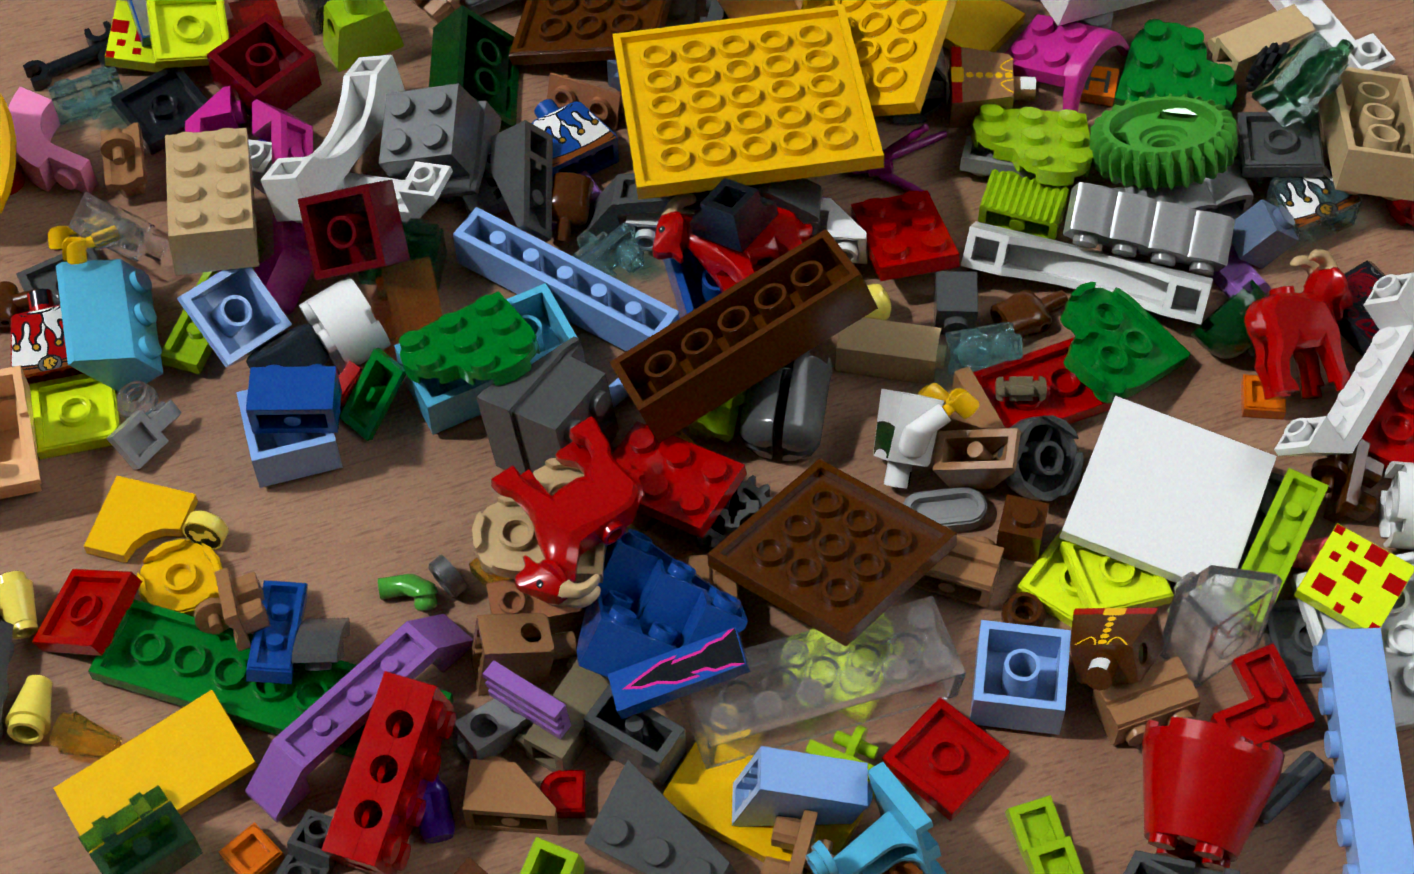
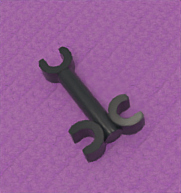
[23,21,111,91]

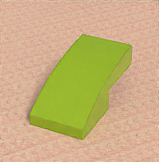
[1005,795,1084,874]

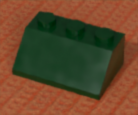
[429,5,519,132]

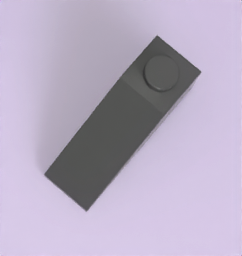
[490,120,553,242]

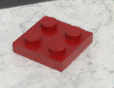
[32,569,143,656]
[881,697,1010,821]

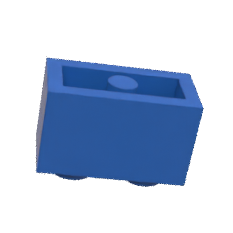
[246,364,342,434]

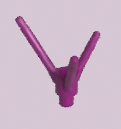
[853,124,947,196]

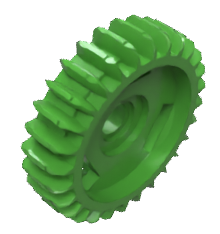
[1089,93,1238,191]

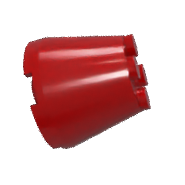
[1142,717,1285,871]

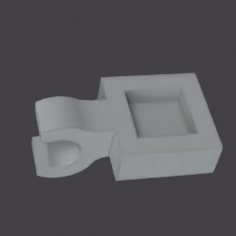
[106,400,182,470]

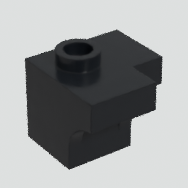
[690,178,778,253]

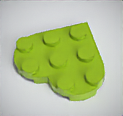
[971,104,1093,186]

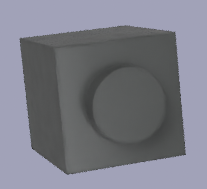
[934,271,978,337]

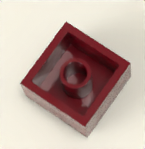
[207,13,322,117]
[297,179,410,280]

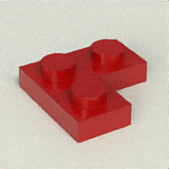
[1211,643,1315,748]

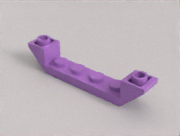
[245,614,473,823]

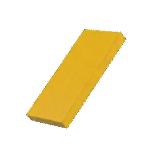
[53,690,258,866]
[662,729,863,874]

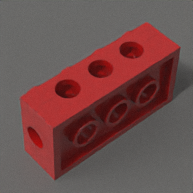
[321,671,456,874]

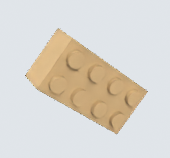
[1318,64,1414,201]
[165,128,259,275]

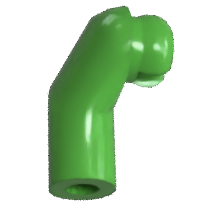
[378,574,438,611]

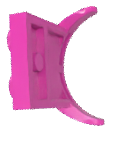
[1004,14,1129,112]

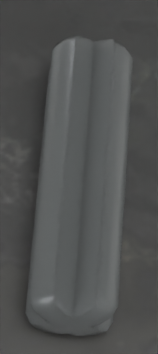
[1258,751,1324,824]

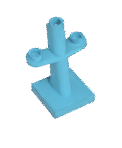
[805,762,947,874]

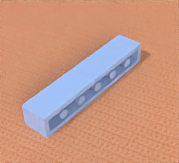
[453,207,680,351]
[1312,628,1414,874]

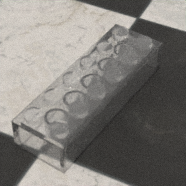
[680,596,966,769]

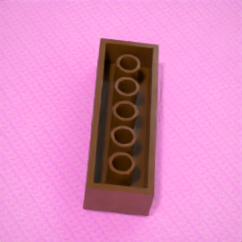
[609,229,878,443]

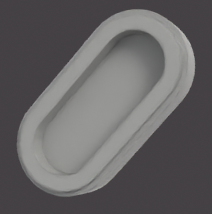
[903,487,987,532]

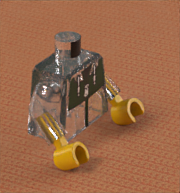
[48,191,169,264]

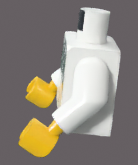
[873,383,980,489]

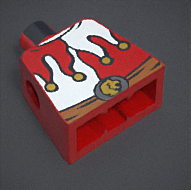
[11,289,84,386]

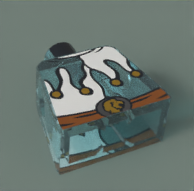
[1265,165,1362,252]

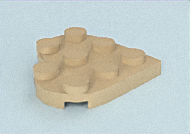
[472,458,605,583]

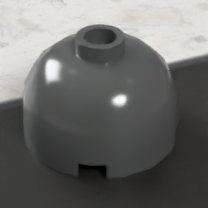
[997,415,1084,501]

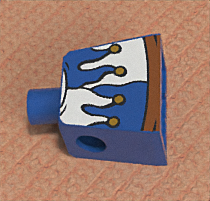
[531,99,619,182]

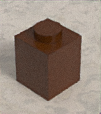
[996,494,1050,565]

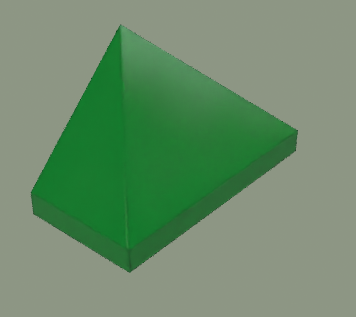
[339,348,406,441]

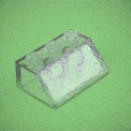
[1160,565,1283,688]

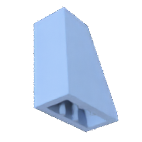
[732,746,873,827]

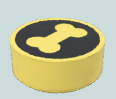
[182,511,229,550]

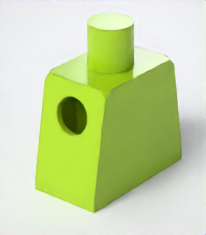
[323,0,404,72]

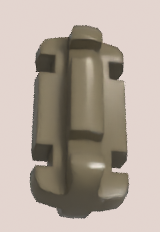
[995,376,1047,401]

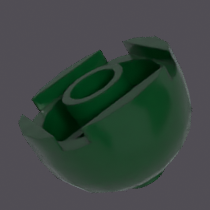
[1191,279,1266,359]

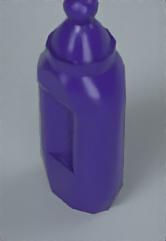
[419,775,455,844]

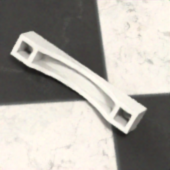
[260,55,405,223]
[961,221,1213,325]

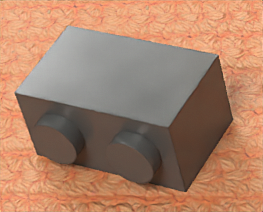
[583,684,686,787]

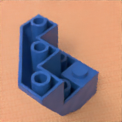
[576,529,748,678]

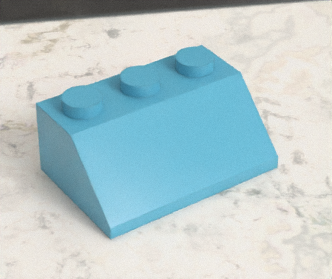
[56,259,163,396]

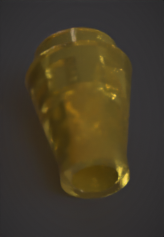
[49,711,122,759]

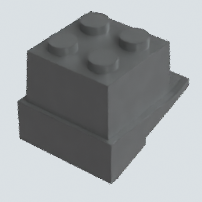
[379,83,501,204]
[476,336,619,475]

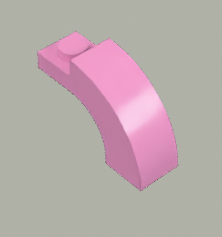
[8,87,98,195]

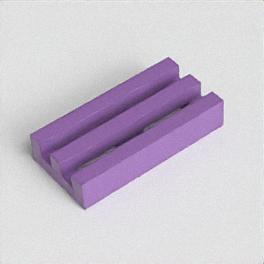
[482,660,571,739]

